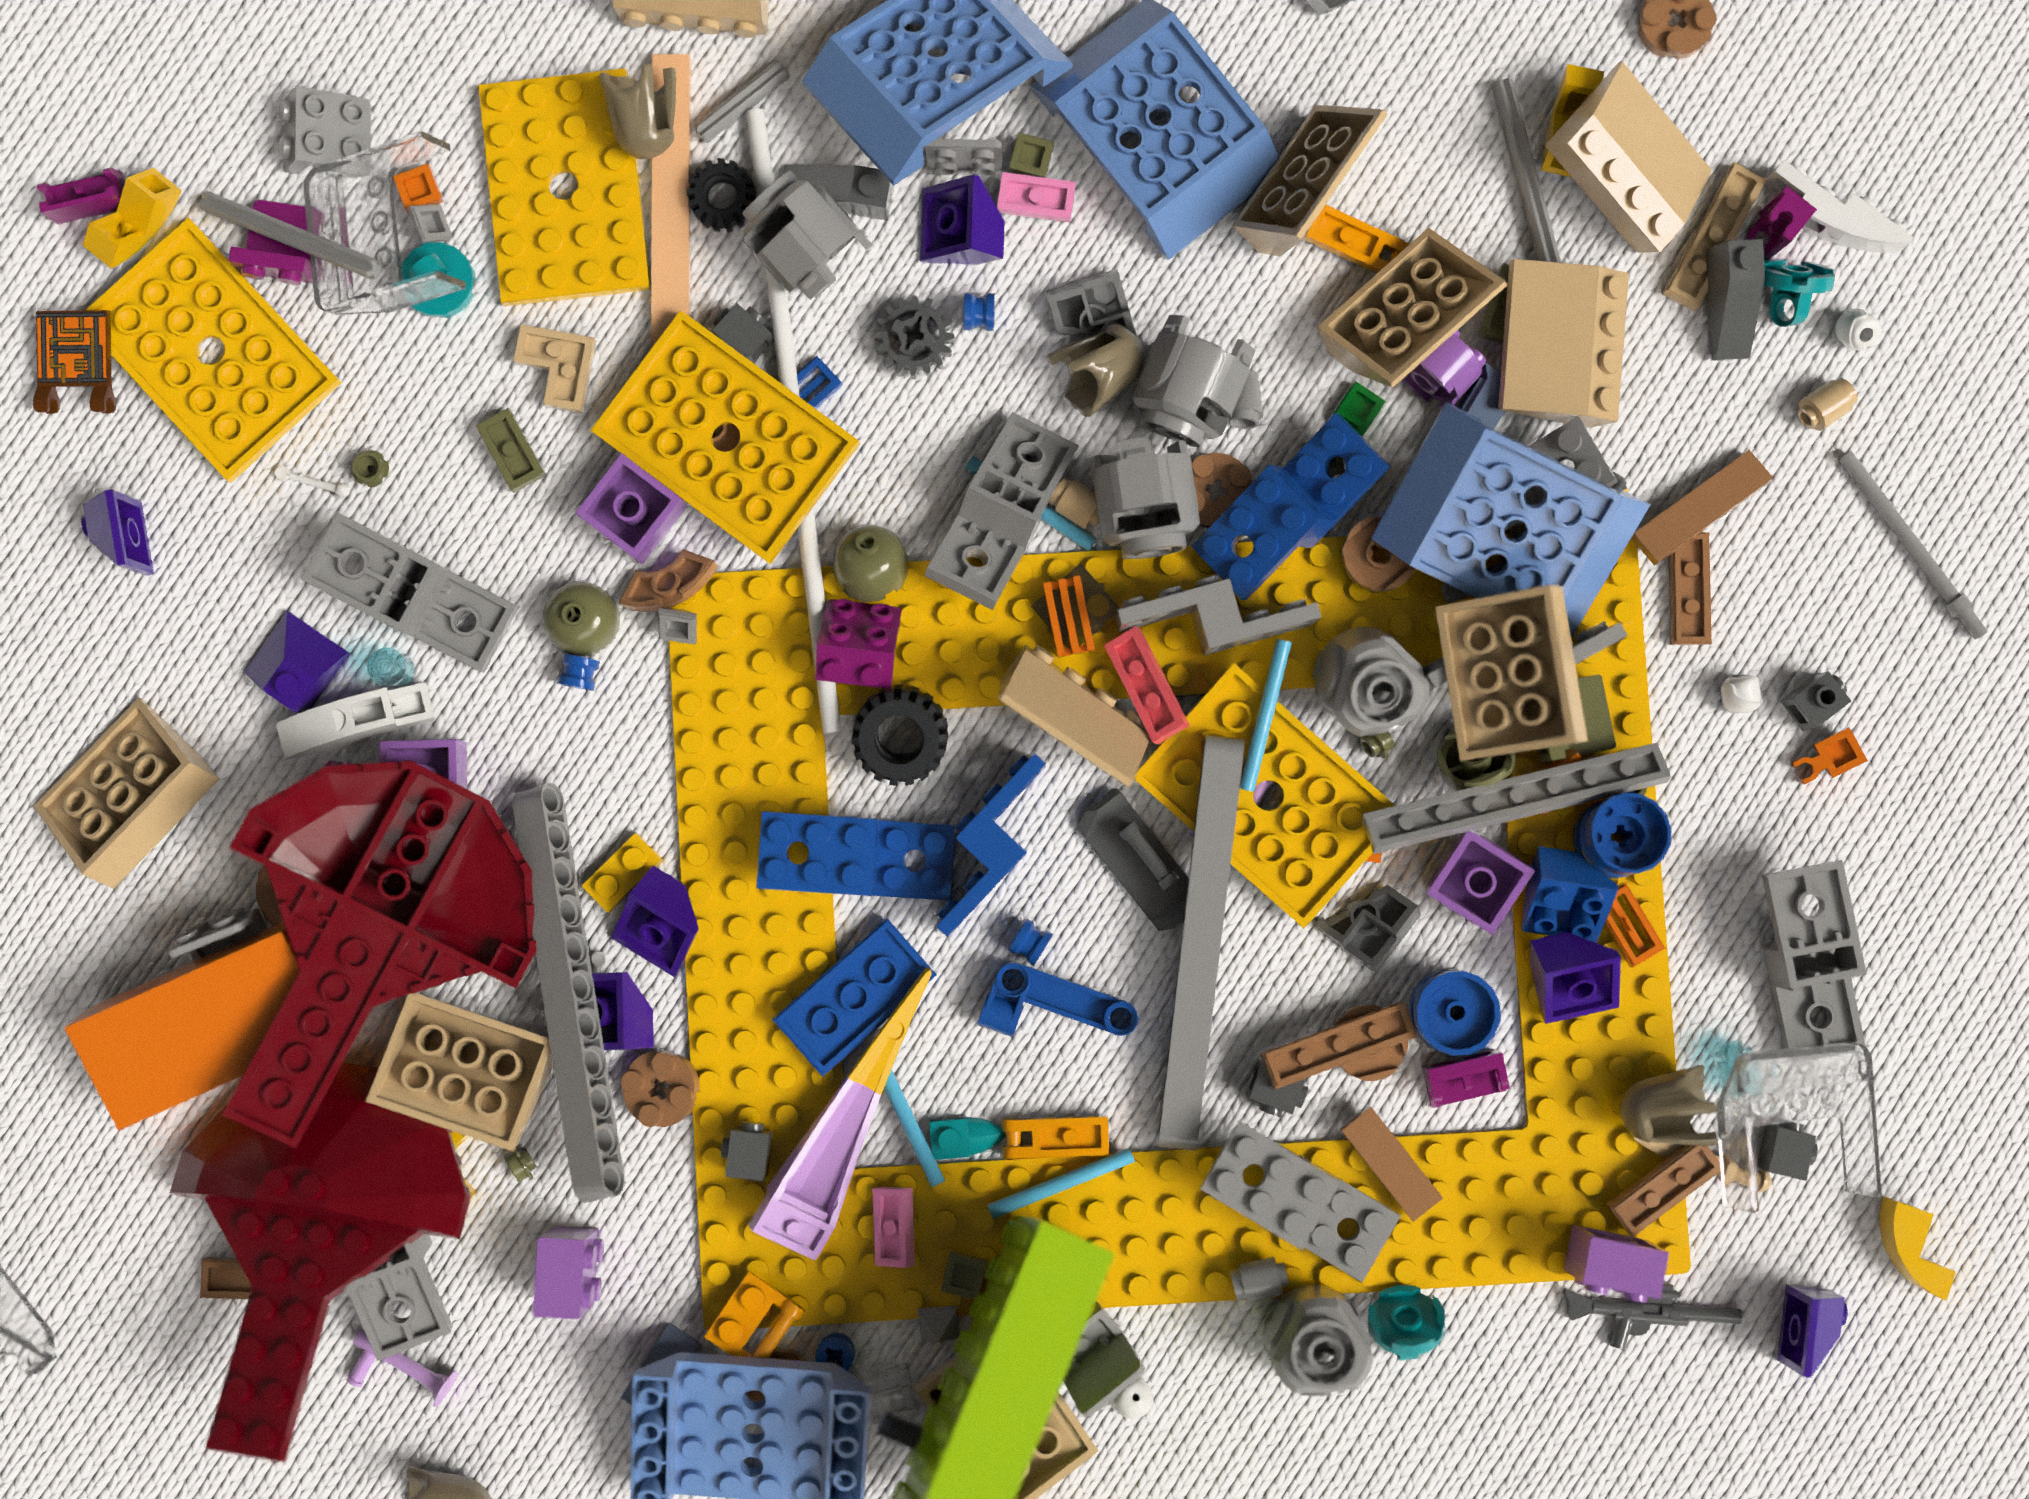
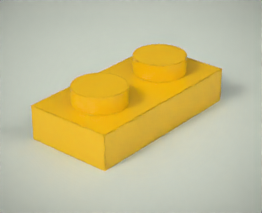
[582,833,664,913]

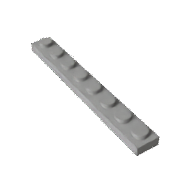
[1362,743,1671,854]

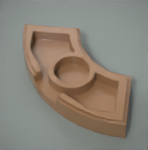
[619,549,719,612]

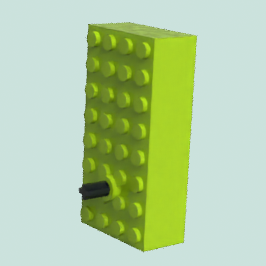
[877,1215,1115,1499]

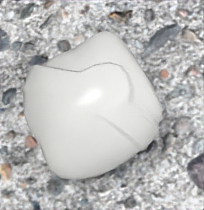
[1835,309,1881,351]
[1721,674,1763,713]
[1111,1378,1153,1419]

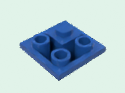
[1521,846,1618,943]

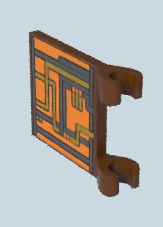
[33,310,116,414]

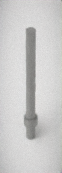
[1838,451,1988,640]

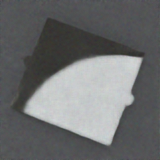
[1031,563,1120,648]

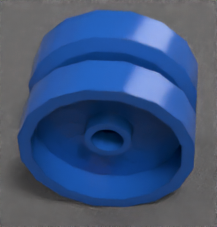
[1408,969,1501,1056]

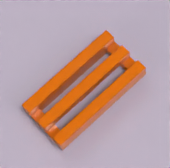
[1043,575,1095,658]
[1604,882,1665,968]

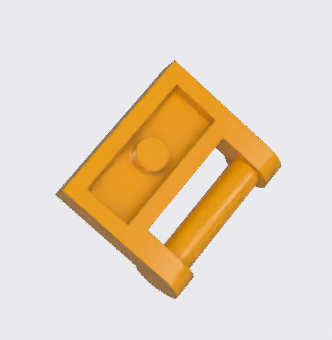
[704,1270,805,1358]

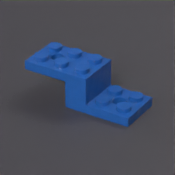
[1192,413,1391,600]
[936,754,1046,937]
[756,812,956,901]

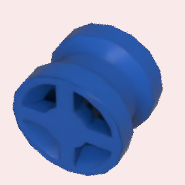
[964,293,995,331]
[557,654,600,691]
[1008,918,1053,966]
[815,1332,856,1372]

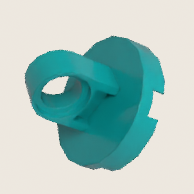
[399,242,476,318]
[1764,259,1836,327]
[1368,1285,1445,1361]

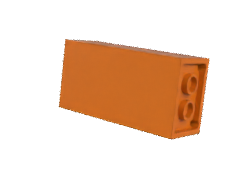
[64,922,300,1131]

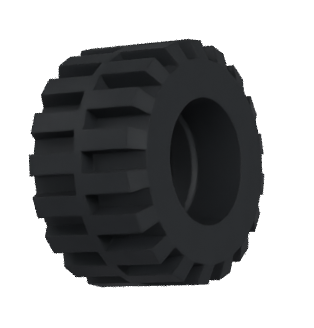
[851,685,948,786]

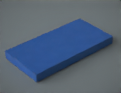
[772,918,937,1077]

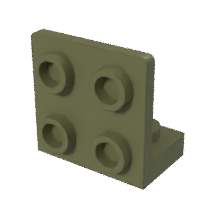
[1538,674,1616,763]

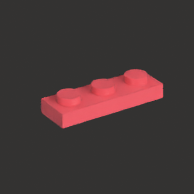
[1104,626,1190,744]

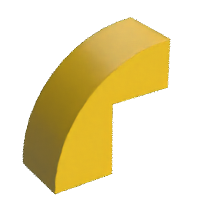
[1541,64,1604,177]
[82,167,182,269]
[1879,1196,1956,1301]

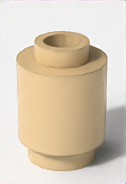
[1798,378,1858,431]
[1049,477,1099,529]

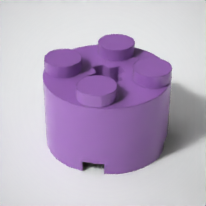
[1402,330,1486,409]

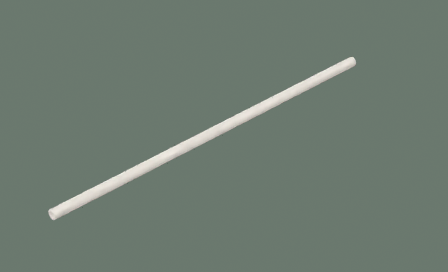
[746,108,841,735]

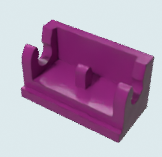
[37,167,125,224]
[1746,186,1817,260]
[1421,1049,1510,1108]

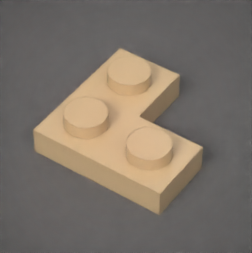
[513,324,596,413]

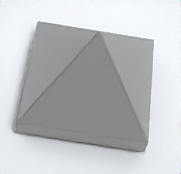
[407,204,453,244]
[658,608,697,645]
[918,1306,959,1342]

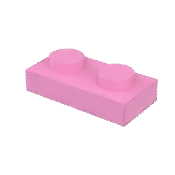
[997,172,1076,223]
[873,1186,915,1268]

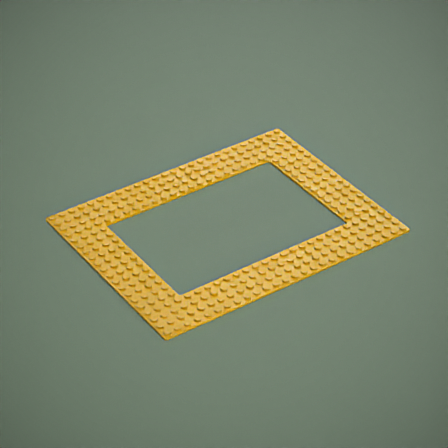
[669,530,1691,1330]

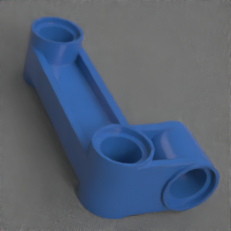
[977,961,1138,1038]

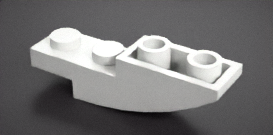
[1764,160,1914,254]
[276,682,436,760]

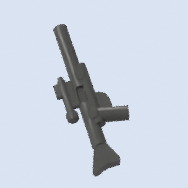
[1563,1284,1743,1350]

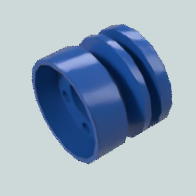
[1573,793,1672,879]

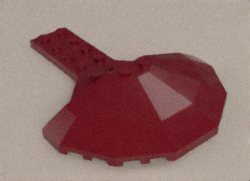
[222,761,537,1148]
[170,1062,471,1463]

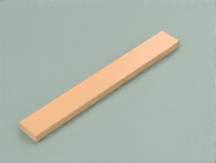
[651,54,691,348]

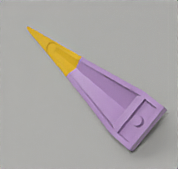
[748,967,932,1261]

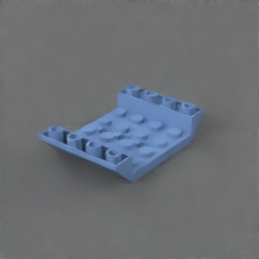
[802,0,1073,186]
[1031,0,1280,261]
[1371,402,1650,637]
[630,1352,870,1499]

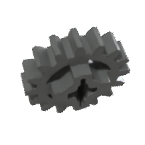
[873,295,955,379]

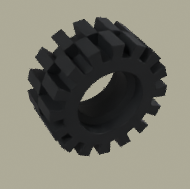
[687,158,756,233]

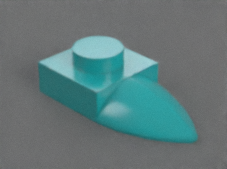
[929,1117,1006,1160]

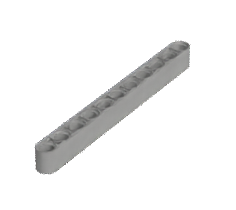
[1158,735,1244,1151]
[513,783,625,1203]

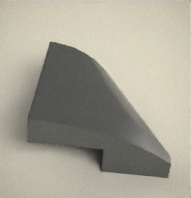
[1046,269,1137,337]
[1314,885,1421,974]

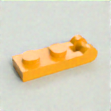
[1304,205,1410,273]
[1001,1115,1109,1159]

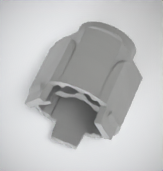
[742,170,874,300]
[1132,315,1255,447]
[1092,436,1200,559]
[1312,627,1429,737]
[1263,1285,1374,1396]

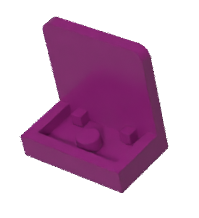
[228,200,328,285]
[815,599,902,689]

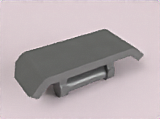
[1077,788,1188,931]

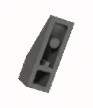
[783,164,894,221]
[1706,239,1765,361]

